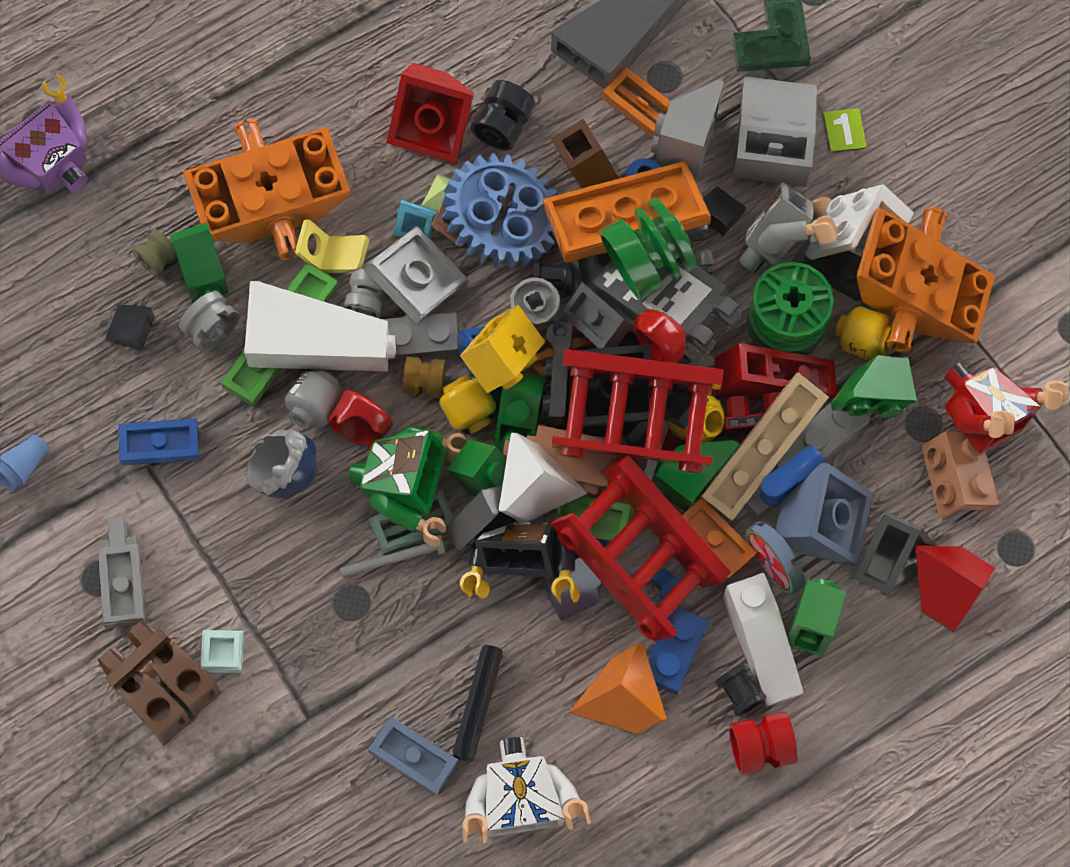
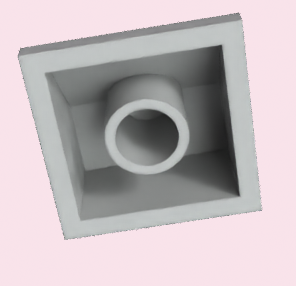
[651,80,724,180]

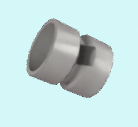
[510,278,560,337]

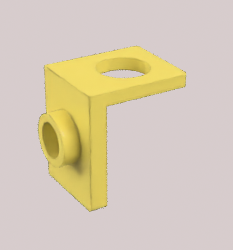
[295,219,370,273]

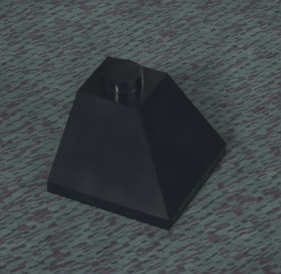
[578,344,652,427]

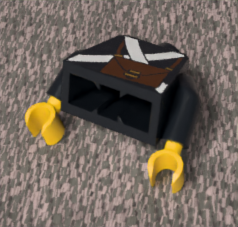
[460,508,580,604]

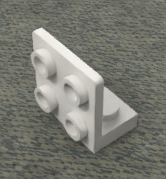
[805,184,914,260]

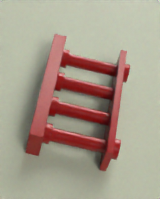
[552,349,724,474]
[551,455,731,642]

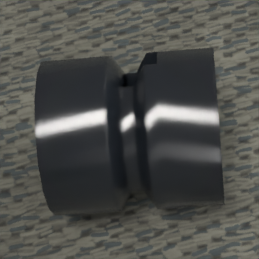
[470,80,535,151]

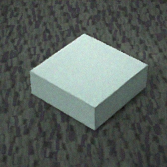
[200,630,244,673]

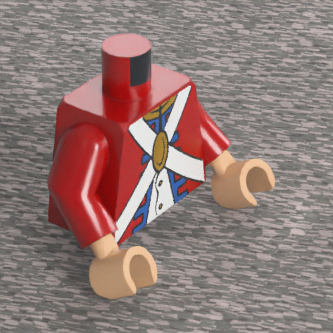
[944,362,1068,454]

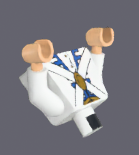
[462,737,591,843]

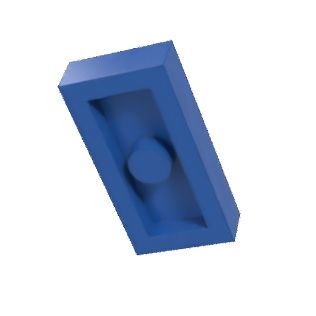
[119,418,200,465]
[648,607,709,695]

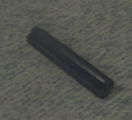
[453,645,503,762]

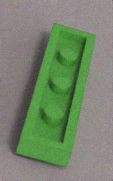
[221,262,339,407]

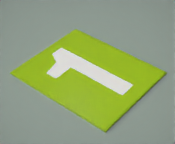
[823,108,867,152]

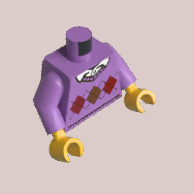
[0,74,88,193]

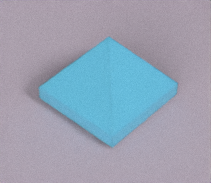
[393,200,437,240]

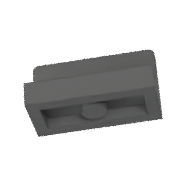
[561,282,636,348]

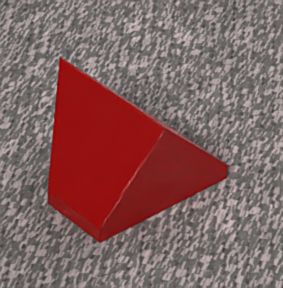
[915,545,995,633]

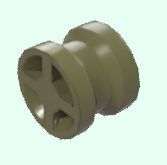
[132,229,177,277]

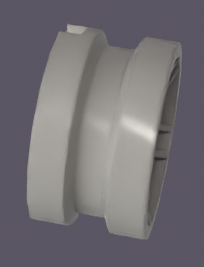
[179,291,240,351]

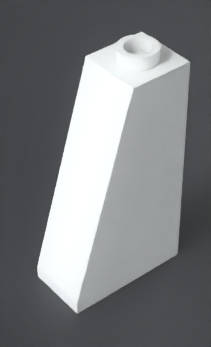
[245,281,396,372]

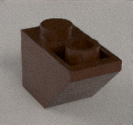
[551,119,619,189]

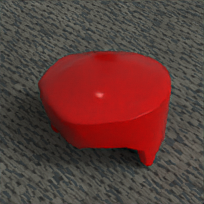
[328,390,393,452]

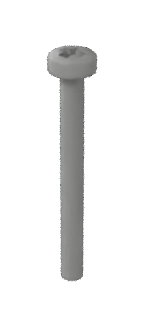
[340,535,445,577]

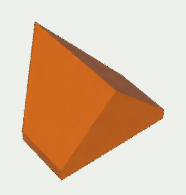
[569,644,667,734]

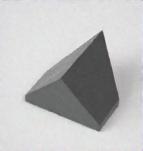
[854,511,936,595]

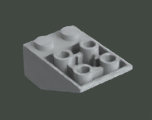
[732,76,817,187]

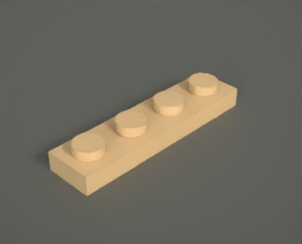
[700,373,829,521]

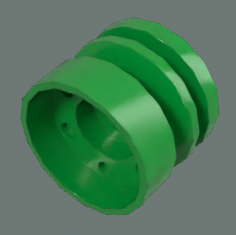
[599,197,697,301]
[746,262,834,355]

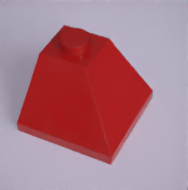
[386,62,474,164]

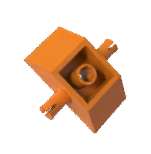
[183,119,351,261]
[857,207,995,353]

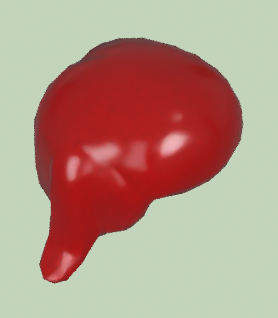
[634,309,685,363]

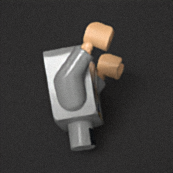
[738,182,838,273]

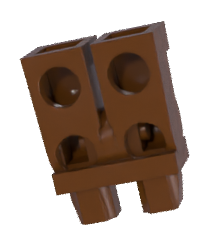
[98,621,221,746]

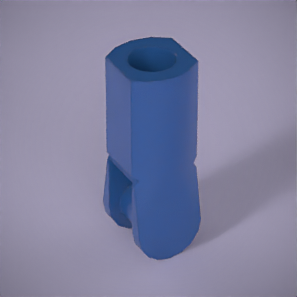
[760,445,826,506]

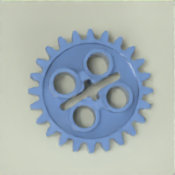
[441,153,557,269]

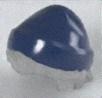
[247,430,317,499]

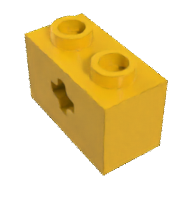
[460,304,545,393]

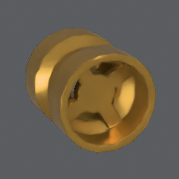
[403,356,446,398]

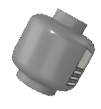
[285,370,342,428]

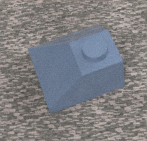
[776,463,873,566]

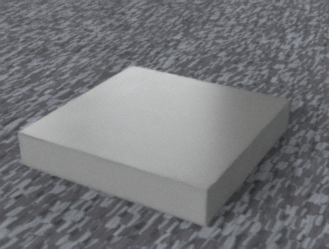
[364,226,469,324]

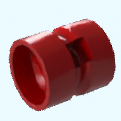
[729,712,798,775]

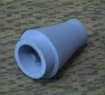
[0,434,49,491]

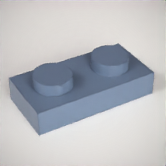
[368,716,458,796]

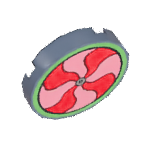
[745,521,805,595]

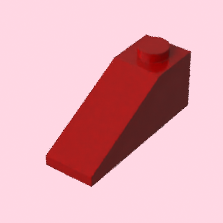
[714,343,837,400]

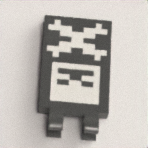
[592,259,742,355]

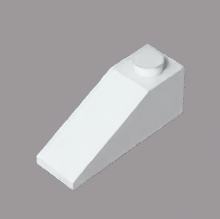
[722,573,804,707]

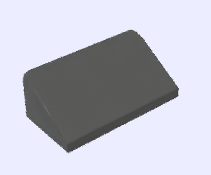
[447,485,503,551]

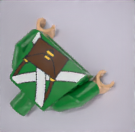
[349,426,467,547]

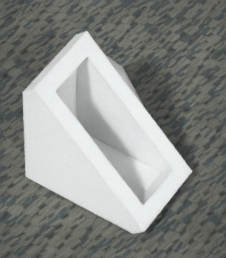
[499,433,588,521]

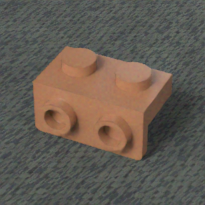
[922,431,999,517]

